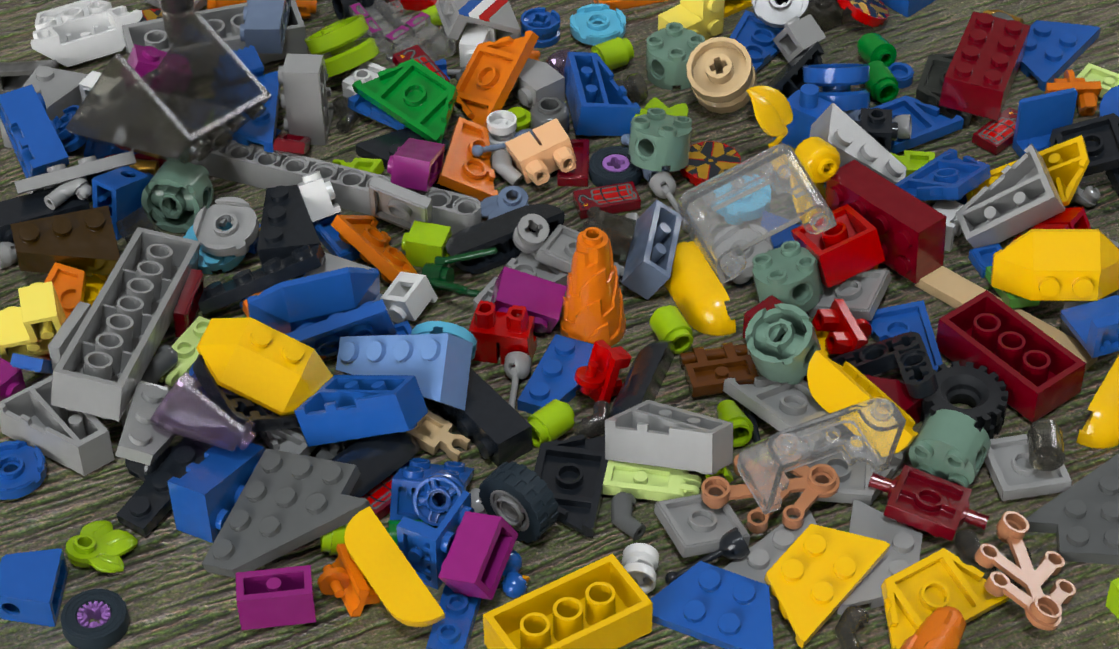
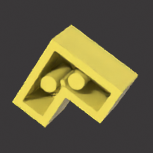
[658,0,725,41]
[0,281,66,362]

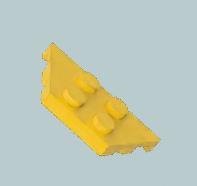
[764,524,890,649]
[881,548,1010,649]

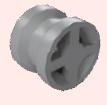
[512,214,549,253]

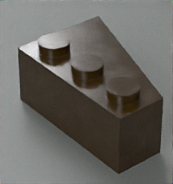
[10,206,120,277]

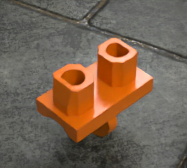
[1045,69,1102,116]
[317,543,380,617]

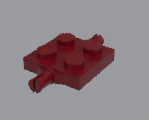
[868,465,990,541]

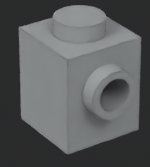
[773,14,827,63]

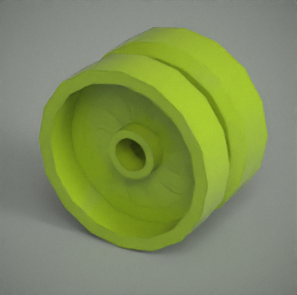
[304,14,380,78]

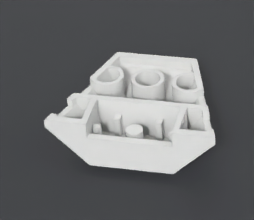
[30,0,143,67]

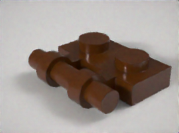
[679,342,759,397]

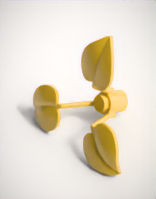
[746,86,826,223]

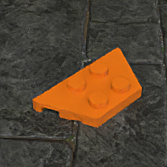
[456,30,539,132]

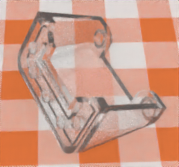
[678,144,837,284]
[737,397,906,515]

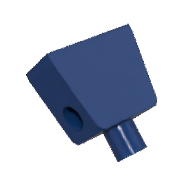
[773,83,831,149]
[92,166,154,240]
[0,549,68,627]

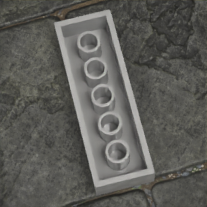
[122,0,308,76]

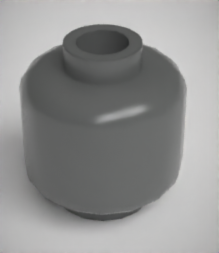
[530,97,569,134]

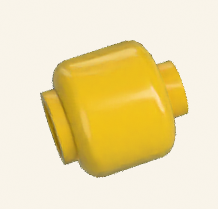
[793,137,841,183]

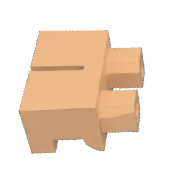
[505,118,577,186]

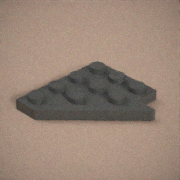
[202,448,372,578]
[1026,453,1119,565]

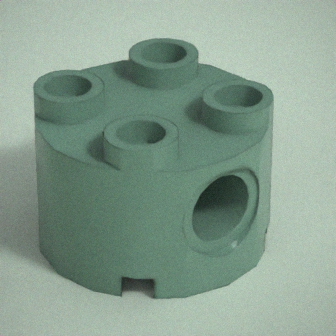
[646,22,705,90]
[628,108,692,172]
[141,160,214,233]
[752,240,823,312]
[745,303,821,385]
[908,409,991,488]

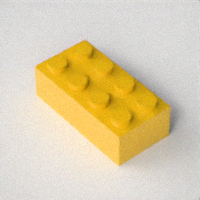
[483,553,653,649]

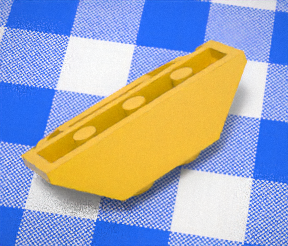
[966,135,1090,206]
[991,229,1119,301]
[196,317,333,416]

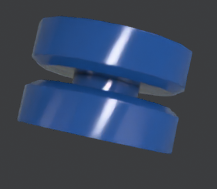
[803,63,870,111]

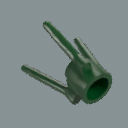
[421,248,498,297]

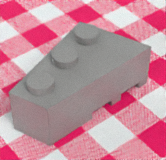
[278,53,335,146]
[0,65,88,148]
[810,102,907,184]
[955,143,1065,248]
[0,375,115,476]
[605,400,733,475]

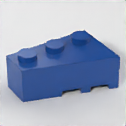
[563,52,641,136]
[0,84,69,178]
[294,375,428,447]
[167,434,265,543]

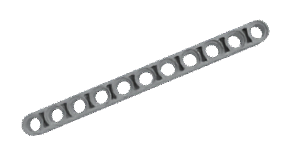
[171,128,482,235]

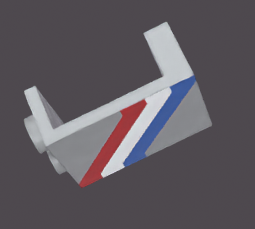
[435,0,521,40]

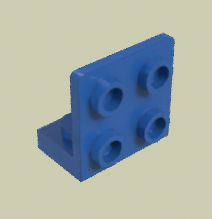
[1012,88,1078,158]
[1060,295,1119,358]
[390,458,474,523]
[396,491,474,590]

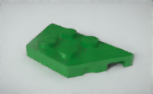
[352,58,458,144]

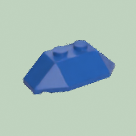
[247,267,380,334]

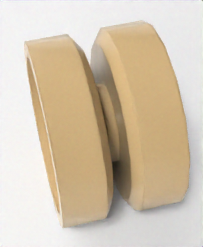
[686,37,757,114]

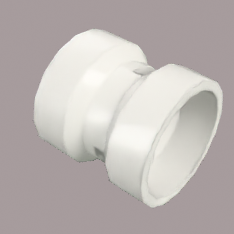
[486,110,517,152]
[622,543,659,594]

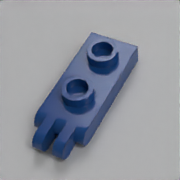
[426,585,482,649]

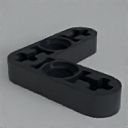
[831,332,939,399]
[193,354,301,433]

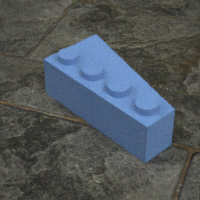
[336,333,473,411]

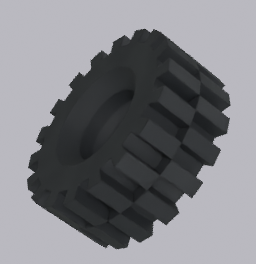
[920,361,1008,439]

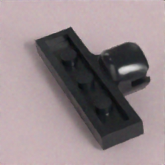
[116,414,235,537]

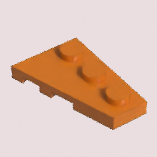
[331,215,418,284]

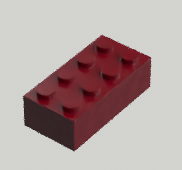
[939,11,1031,121]
[826,159,947,284]
[936,290,1086,423]

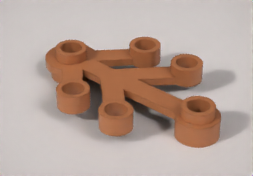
[701,449,840,534]
[974,511,1076,631]

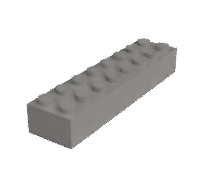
[51,227,200,421]

